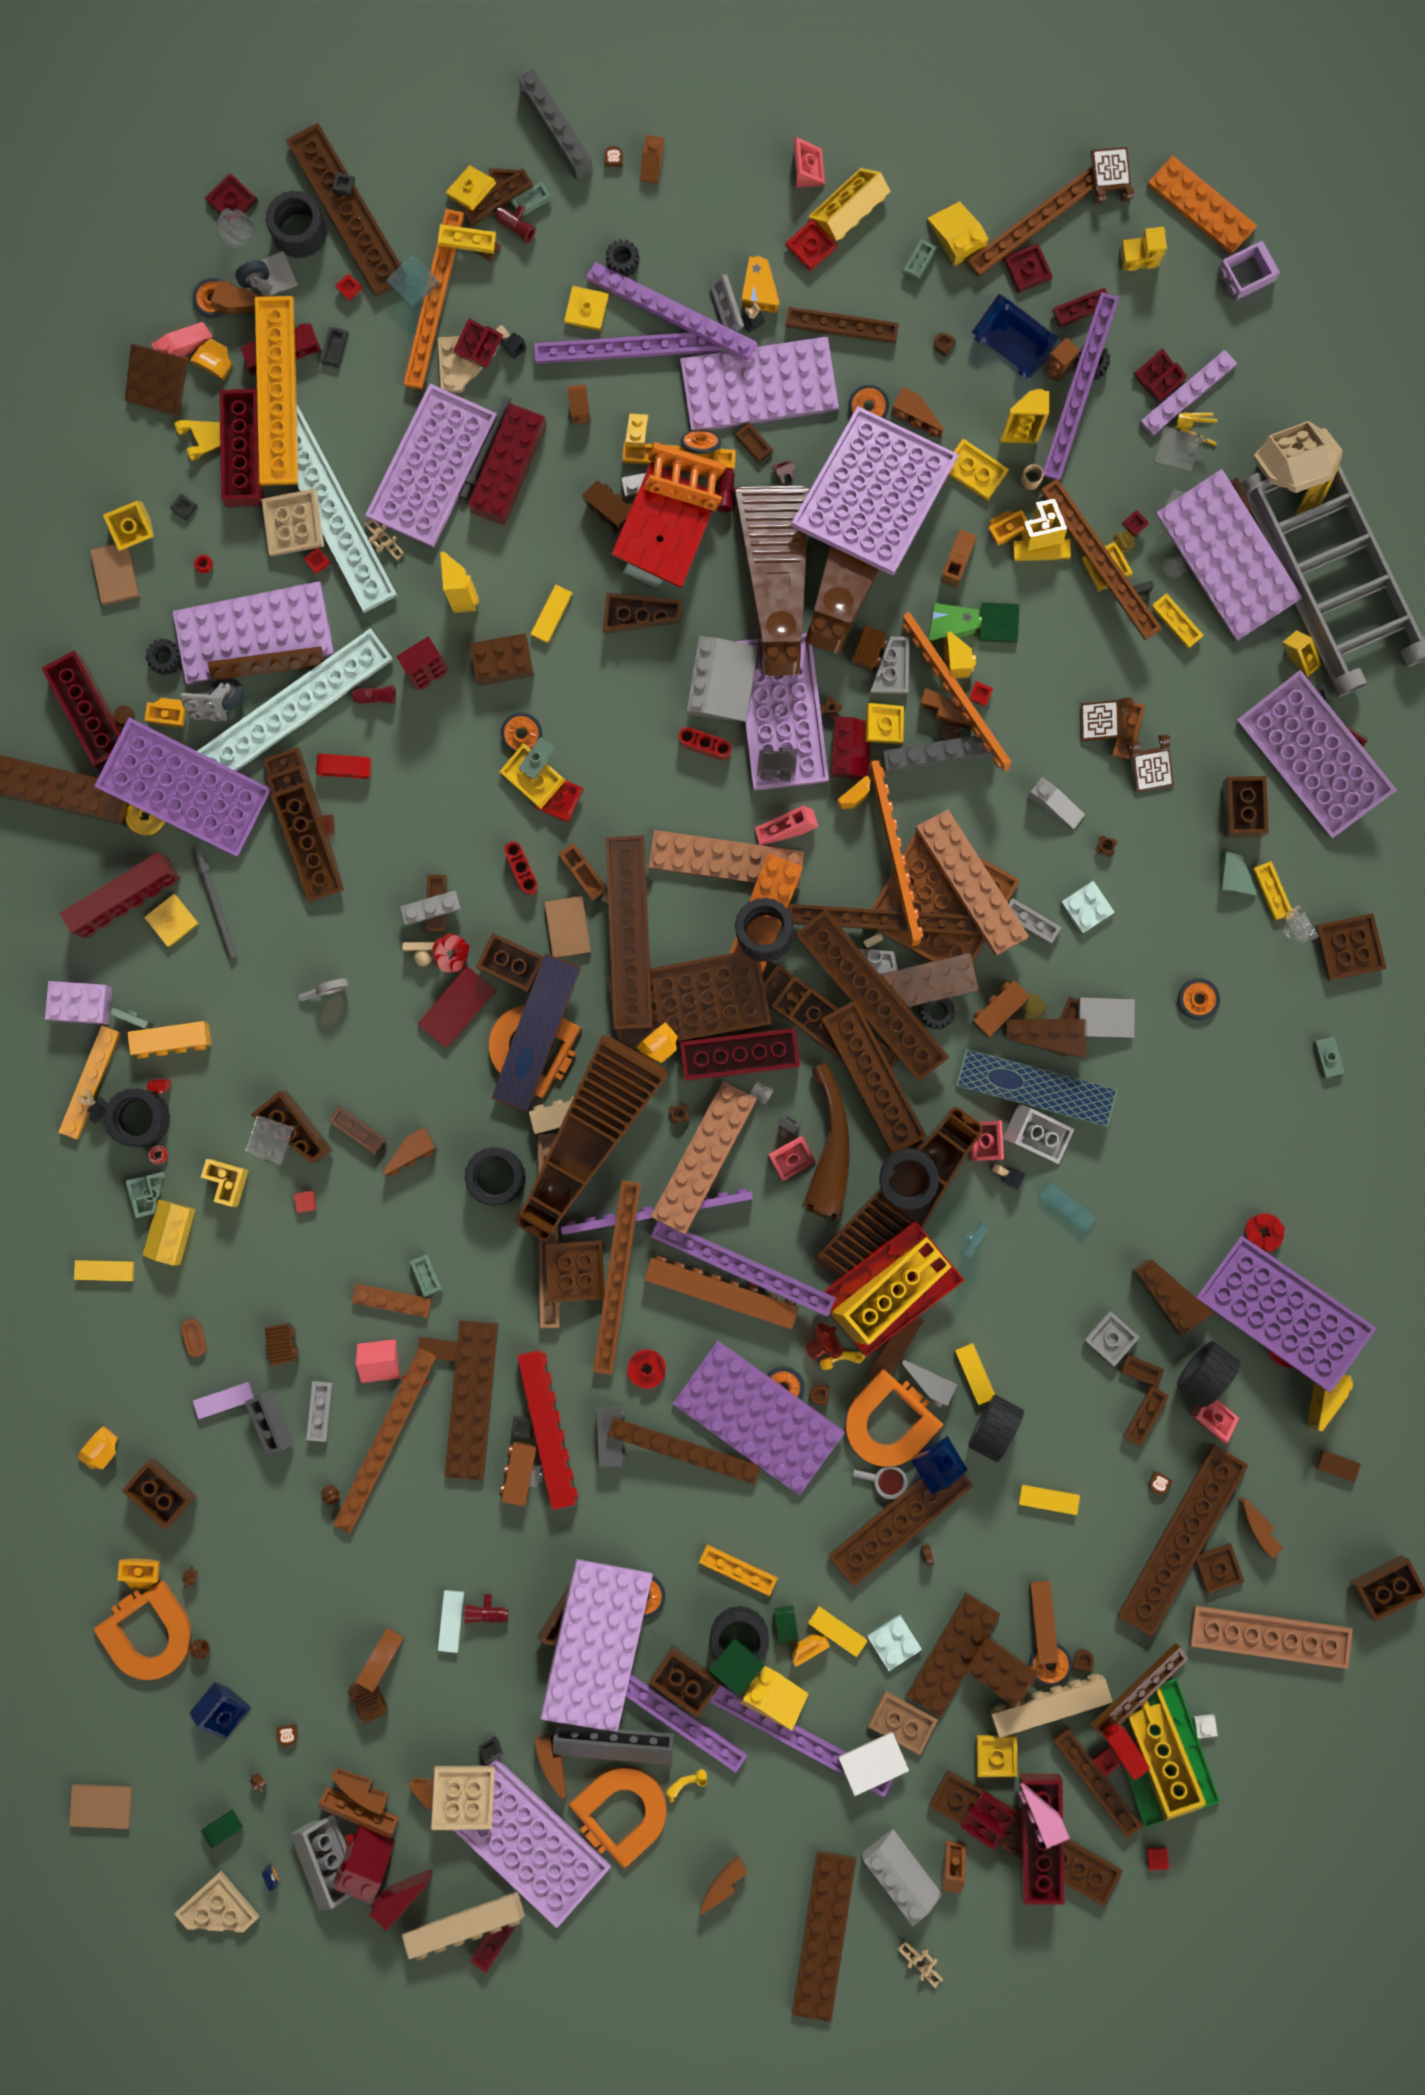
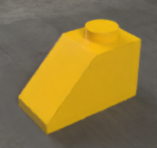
[1282,630,1322,677]

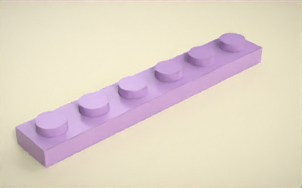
[1140,350,1237,437]

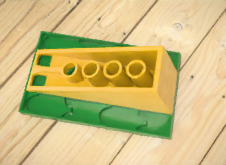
[1103,1678,1220,1829]

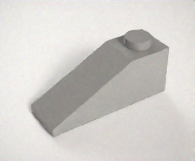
[1027,777,1085,830]
[901,1359,957,1407]

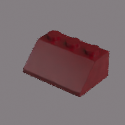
[831,716,871,779]

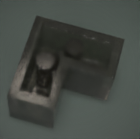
[757,747,798,782]

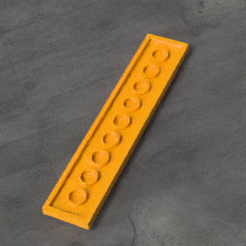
[255,296,299,485]

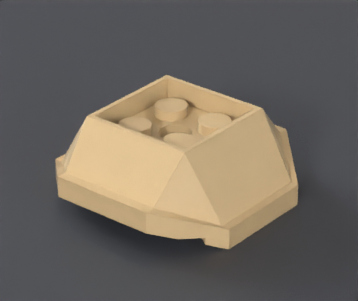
[1254,421,1342,493]

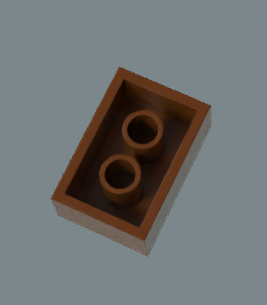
[470,633,534,686]
[1222,776,1269,838]
[476,933,544,994]
[122,1458,197,1530]
[1350,1555,1425,1622]
[966,1637,1040,1708]
[649,1645,721,1718]

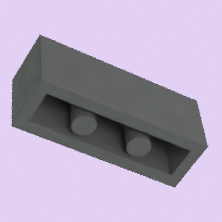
[245,1390,294,1456]
[596,1405,627,1467]

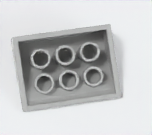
[687,636,759,722]

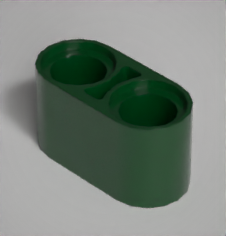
[774,1605,799,1646]
[201,1809,243,1848]

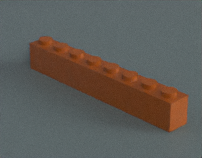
[644,1255,799,1329]

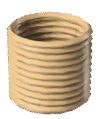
[1021,464,1044,490]

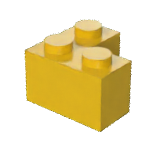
[1119,227,1167,271]
[1022,499,1067,551]
[201,1159,249,1207]

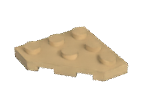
[438,336,495,394]
[174,1871,259,1932]

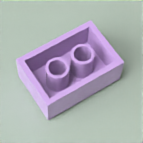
[45,981,113,1025]

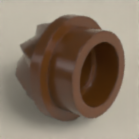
[321,1485,341,1506]
[189,1639,210,1659]

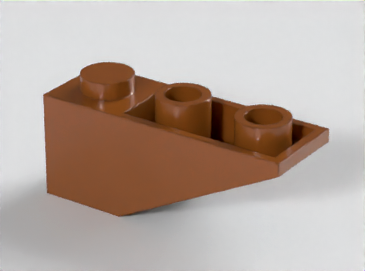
[211,280,267,315]
[891,387,944,438]
[940,529,977,588]
[382,1128,437,1177]

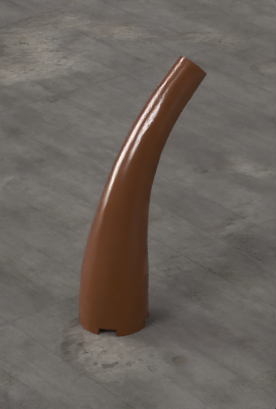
[801,1062,850,1221]

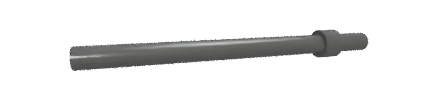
[460,396,511,499]
[194,849,237,959]

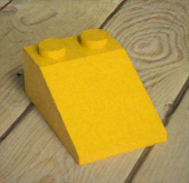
[927,201,989,267]
[1307,1374,1353,1431]
[739,1666,808,1731]

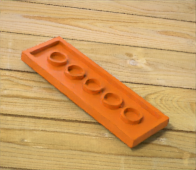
[1147,155,1257,256]
[729,853,803,974]

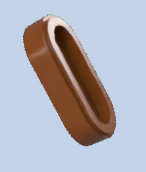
[181,1319,207,1357]

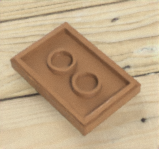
[90,544,140,605]
[545,896,591,958]
[867,1690,938,1755]
[69,1784,133,1829]

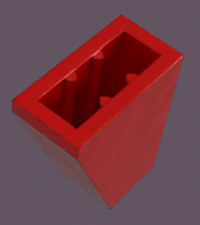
[1102,1723,1151,1780]

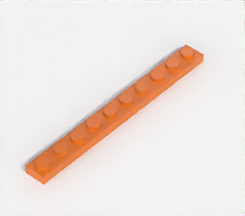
[404,209,465,391]
[902,612,1011,772]
[870,760,923,946]

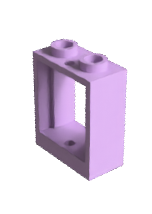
[1218,241,1280,300]

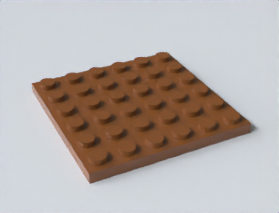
[872,831,1020,962]

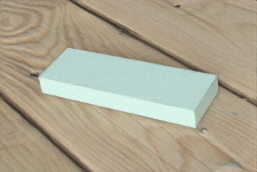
[438,1590,464,1653]

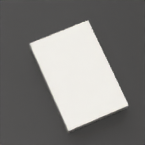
[838,1732,909,1796]

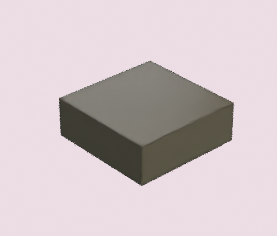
[862,933,884,949]

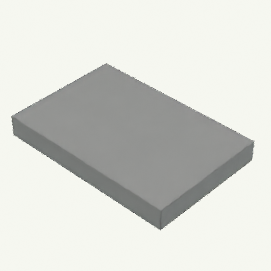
[1078,998,1135,1038]

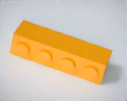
[128,1021,211,1059]

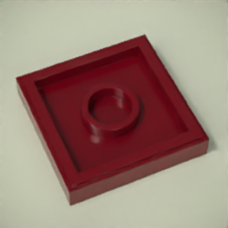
[205,173,258,226]
[1004,243,1053,293]

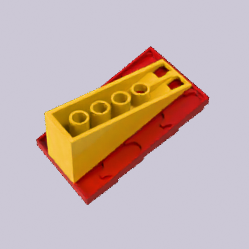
[823,1221,965,1357]

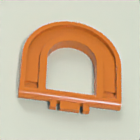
[489,1005,582,1099]
[846,1368,943,1467]
[94,1580,192,1680]
[568,1766,666,1869]

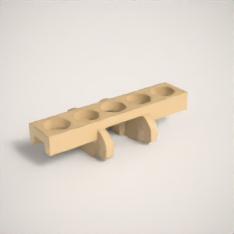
[365,520,405,560]
[898,1940,943,1988]

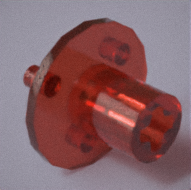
[806,1323,844,1359]

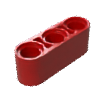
[679,727,731,761]
[315,754,372,779]
[504,841,539,896]

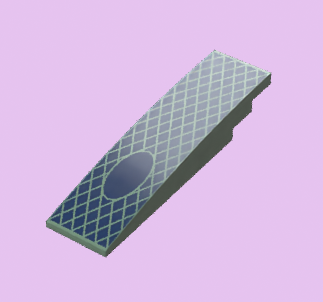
[956,1049,1118,1128]

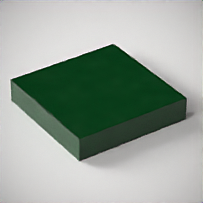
[979,602,1020,643]
[709,1637,765,1697]

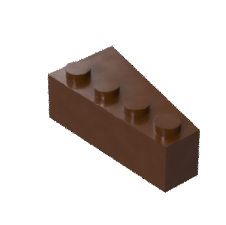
[603,592,683,634]
[1007,1019,1087,1060]
[251,1091,333,1163]

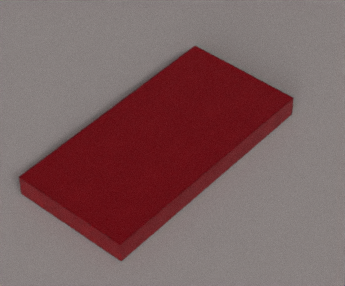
[417,966,496,1048]

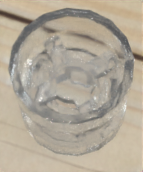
[749,1080,774,1105]

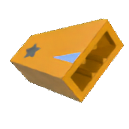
[741,256,779,313]

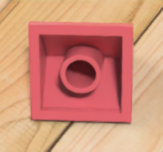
[793,137,825,188]
[970,1120,1004,1161]
[768,1136,816,1181]
[356,1339,400,1383]
[1189,1399,1239,1444]

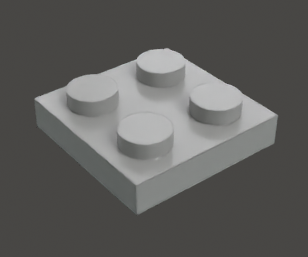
[1084,1311,1140,1366]

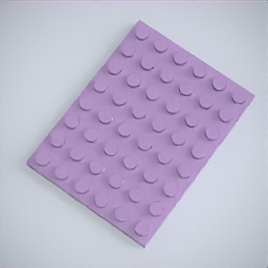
[791,407,959,576]

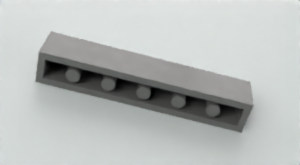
[518,69,593,180]
[882,732,998,774]
[553,1724,674,1765]

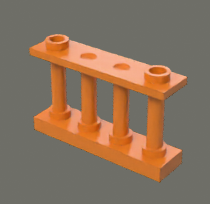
[644,442,725,511]

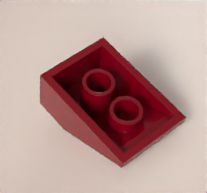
[332,1825,395,1904]
[369,1869,433,1931]

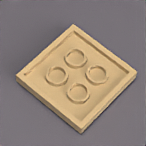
[262,489,324,556]
[431,1766,495,1830]

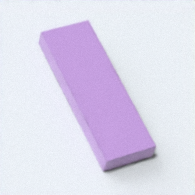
[193,1381,254,1419]

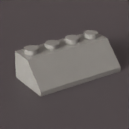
[290,1814,351,1910]
[862,1829,942,1926]

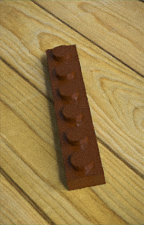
[786,306,899,344]
[208,646,325,681]
[1090,1643,1188,1740]
[1053,1727,1143,1839]

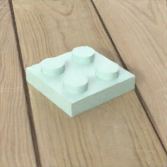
[1061,881,1115,934]
[867,1615,922,1671]

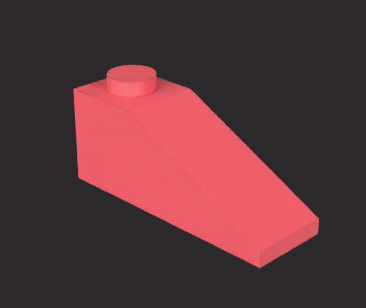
[151,322,213,357]
[755,805,818,846]

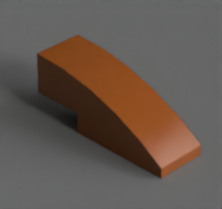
[919,688,973,731]
[558,843,608,901]
[1239,1497,1283,1559]
[356,1628,404,1692]
[535,1733,567,1798]
[331,1768,389,1815]
[700,1854,747,1915]

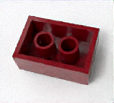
[396,636,449,690]

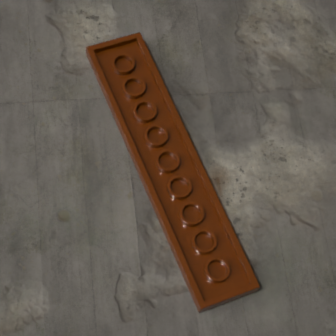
[286,123,409,297]
[605,835,653,1030]
[796,909,949,1082]
[1117,1444,1248,1637]
[929,1769,1123,1907]

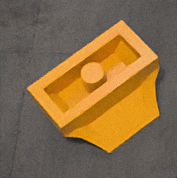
[190,338,233,381]
[988,510,1028,545]
[144,698,186,728]
[837,776,871,809]
[636,1022,678,1063]
[77,1426,119,1470]
[117,1559,160,1589]
[791,1634,830,1667]

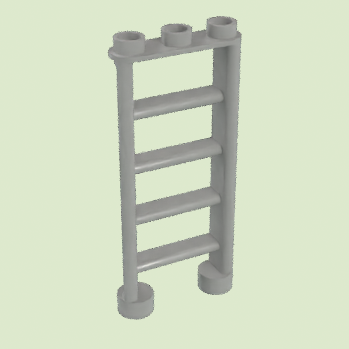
[1241,464,1425,697]

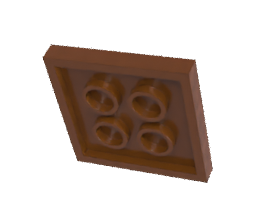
[124,343,188,416]
[1315,913,1387,981]
[544,1241,605,1303]

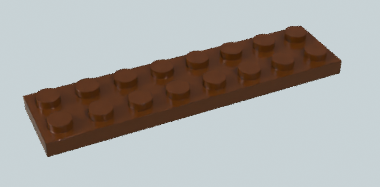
[821,1000,927,1154]
[444,1320,499,1480]
[828,1454,974,1587]
[792,1851,856,2022]

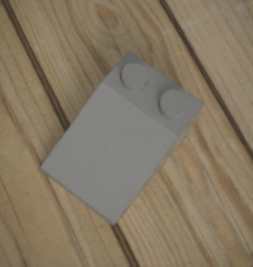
[1003,1104,1074,1164]

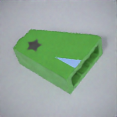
[928,603,982,645]

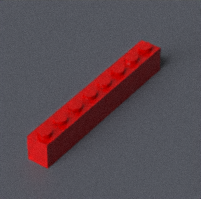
[517,1349,579,1510]

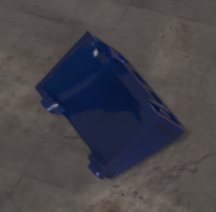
[971,293,1062,379]

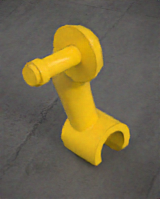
[820,1351,865,1370]
[666,1770,707,1803]

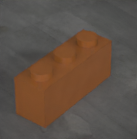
[971,980,1030,1039]
[500,1441,538,1506]

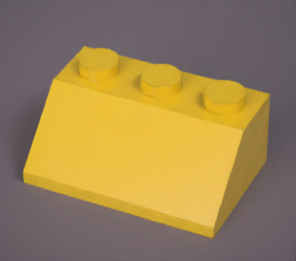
[143,1199,196,1266]

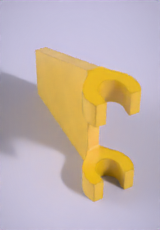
[174,420,220,461]

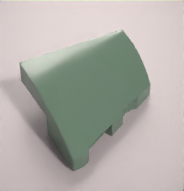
[1220,852,1256,896]
[125,1172,164,1218]

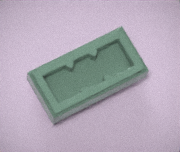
[510,181,552,218]
[902,239,937,282]
[519,737,556,780]
[110,1008,153,1029]
[1314,1036,1345,1078]
[410,1254,443,1297]

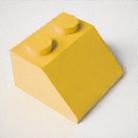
[103,501,154,551]
[943,632,976,679]

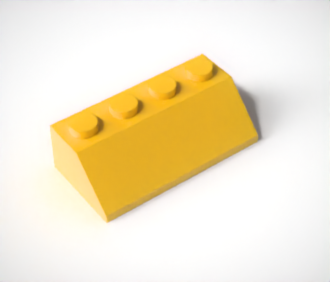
[808,168,890,241]
[1000,389,1049,443]
[440,552,479,613]

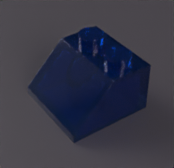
[911,1436,968,1495]
[189,1682,251,1739]

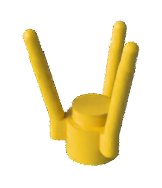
[1177,412,1217,446]

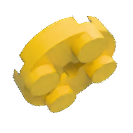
[126,804,165,836]

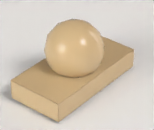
[403,942,435,966]

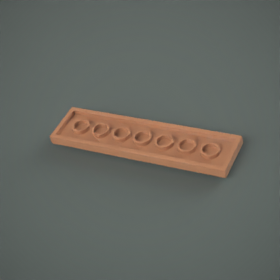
[915,809,1029,956]
[649,830,804,890]
[651,1082,757,1235]
[1189,1605,1353,1669]

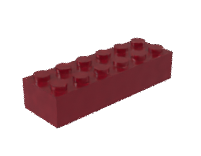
[219,389,264,508]
[468,403,547,526]
[41,650,122,771]
[59,852,180,938]
[680,1028,800,1082]
[1019,1773,1064,1905]

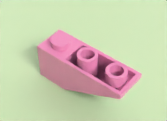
[1019,1783,1070,1848]

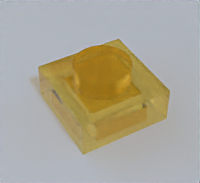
[1112,531,1137,554]

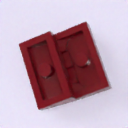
[452,318,503,369]
[1133,348,1188,402]
[960,1790,1016,1850]

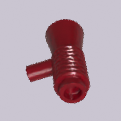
[495,204,536,243]
[716,467,737,513]
[352,685,397,704]
[464,1594,509,1624]

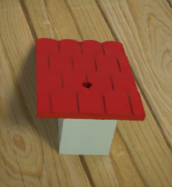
[611,461,719,589]

